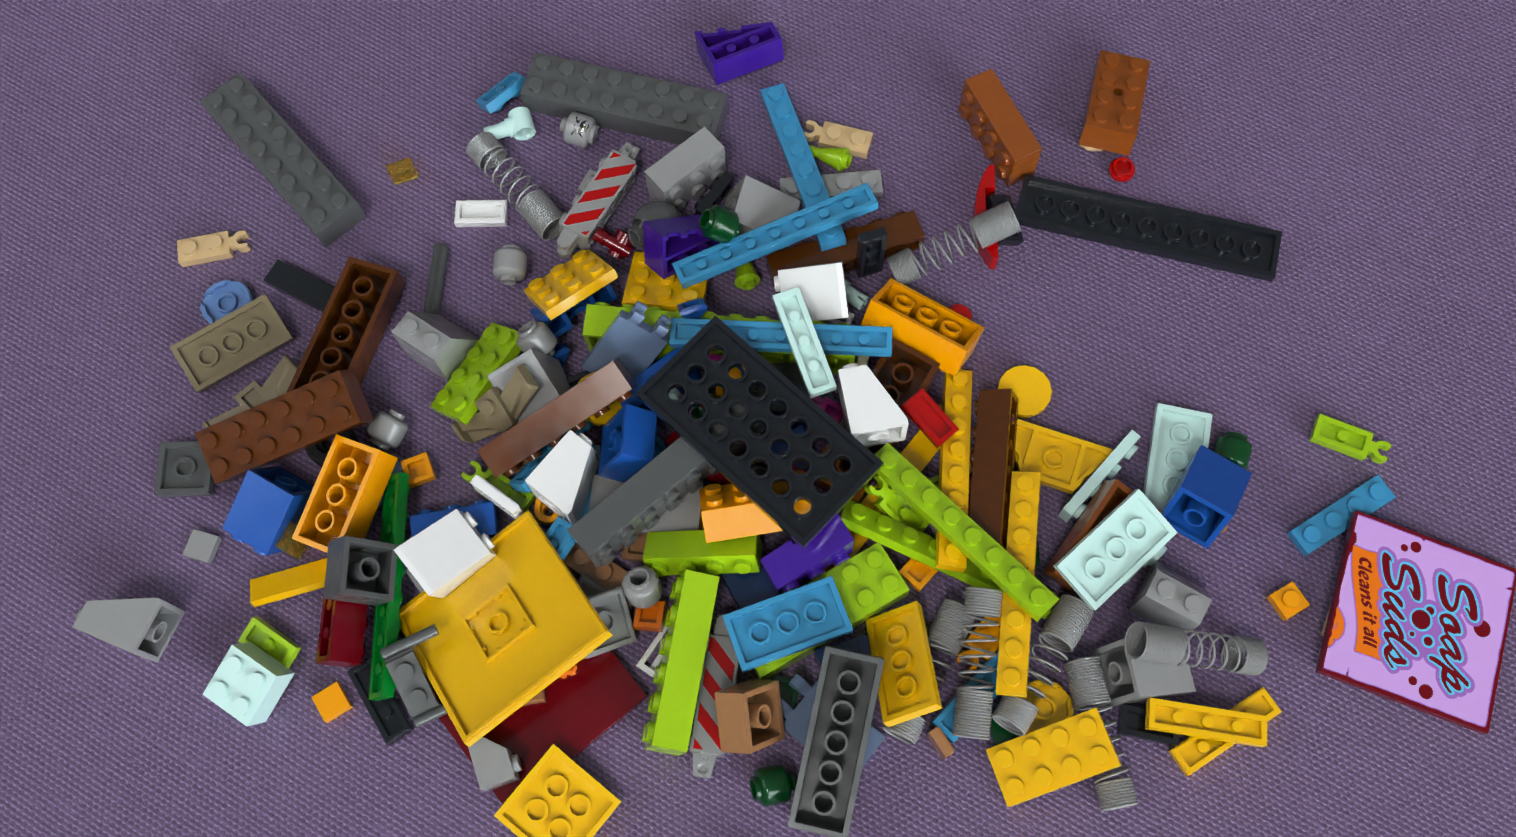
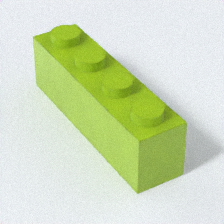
[643,530,763,577]

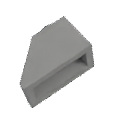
[468,737,522,792]

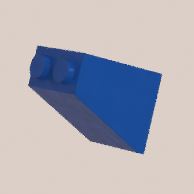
[1161,445,1252,549]
[222,466,314,556]

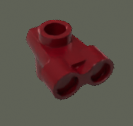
[592,227,635,260]

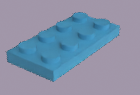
[722,576,853,673]

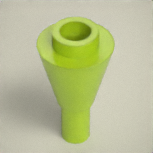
[809,145,852,173]
[734,262,760,290]

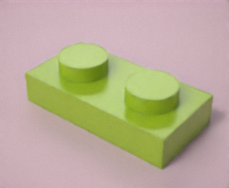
[238,617,302,669]

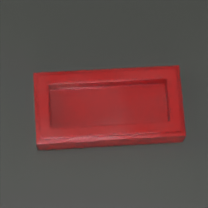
[900,388,959,448]

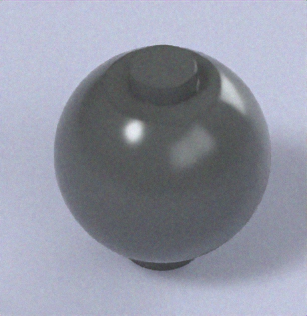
[628,201,683,249]

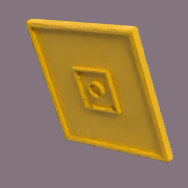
[399,510,613,747]

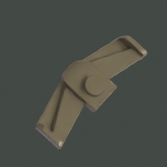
[201,354,298,428]
[451,364,539,444]

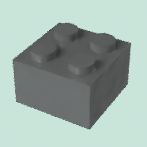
[323,536,398,606]

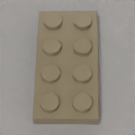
[170,294,294,394]

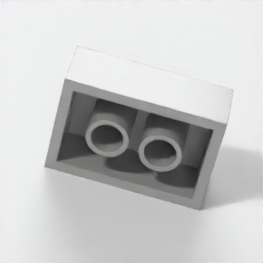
[644,126,726,211]

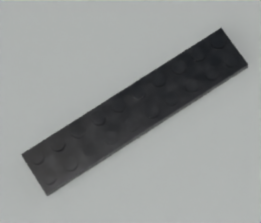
[1016,175,1282,282]

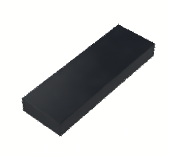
[855,227,887,278]
[264,260,334,313]
[347,656,415,746]

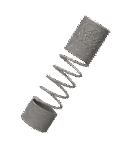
[466,132,563,240]
[887,201,1021,285]
[952,587,1003,740]
[992,594,1094,736]
[882,599,975,745]
[1125,621,1268,676]
[1063,656,1139,812]

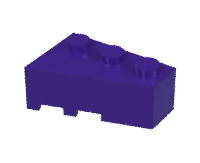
[694,22,784,85]
[643,214,720,279]
[760,514,854,594]

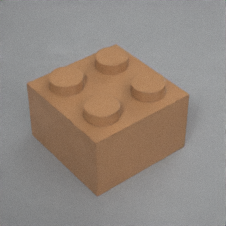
[714,679,785,754]

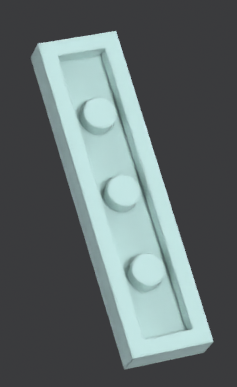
[772,287,837,399]
[1058,430,1141,523]

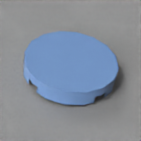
[200,280,254,324]

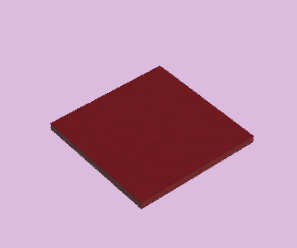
[425,651,648,804]

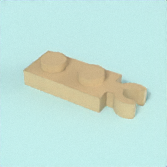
[804,120,873,159]
[177,231,251,267]

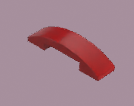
[972,165,999,269]

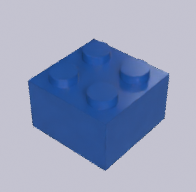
[598,404,658,483]

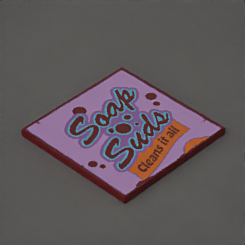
[1315,510,1516,734]

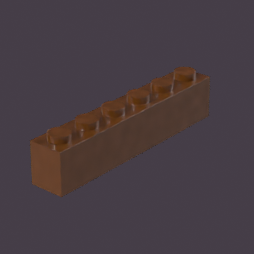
[766,210,925,294]
[477,357,637,478]
[968,389,1019,550]

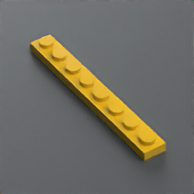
[935,369,972,573]
[996,471,1041,698]

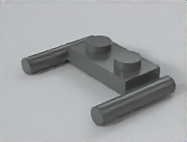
[380,624,448,728]

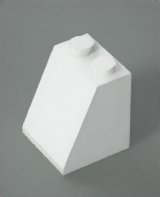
[774,261,849,321]
[838,363,909,447]
[525,430,599,525]
[394,509,496,598]

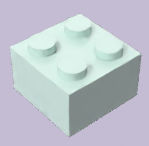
[203,642,295,726]

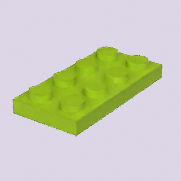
[430,322,521,425]

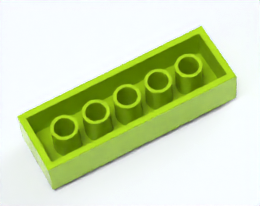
[754,543,910,680]
[641,569,719,756]

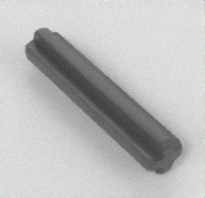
[423,243,449,314]

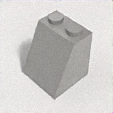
[723,175,801,249]
[391,311,479,382]
[487,348,571,424]
[1129,562,1212,634]
[72,598,186,663]
[1091,638,1196,707]

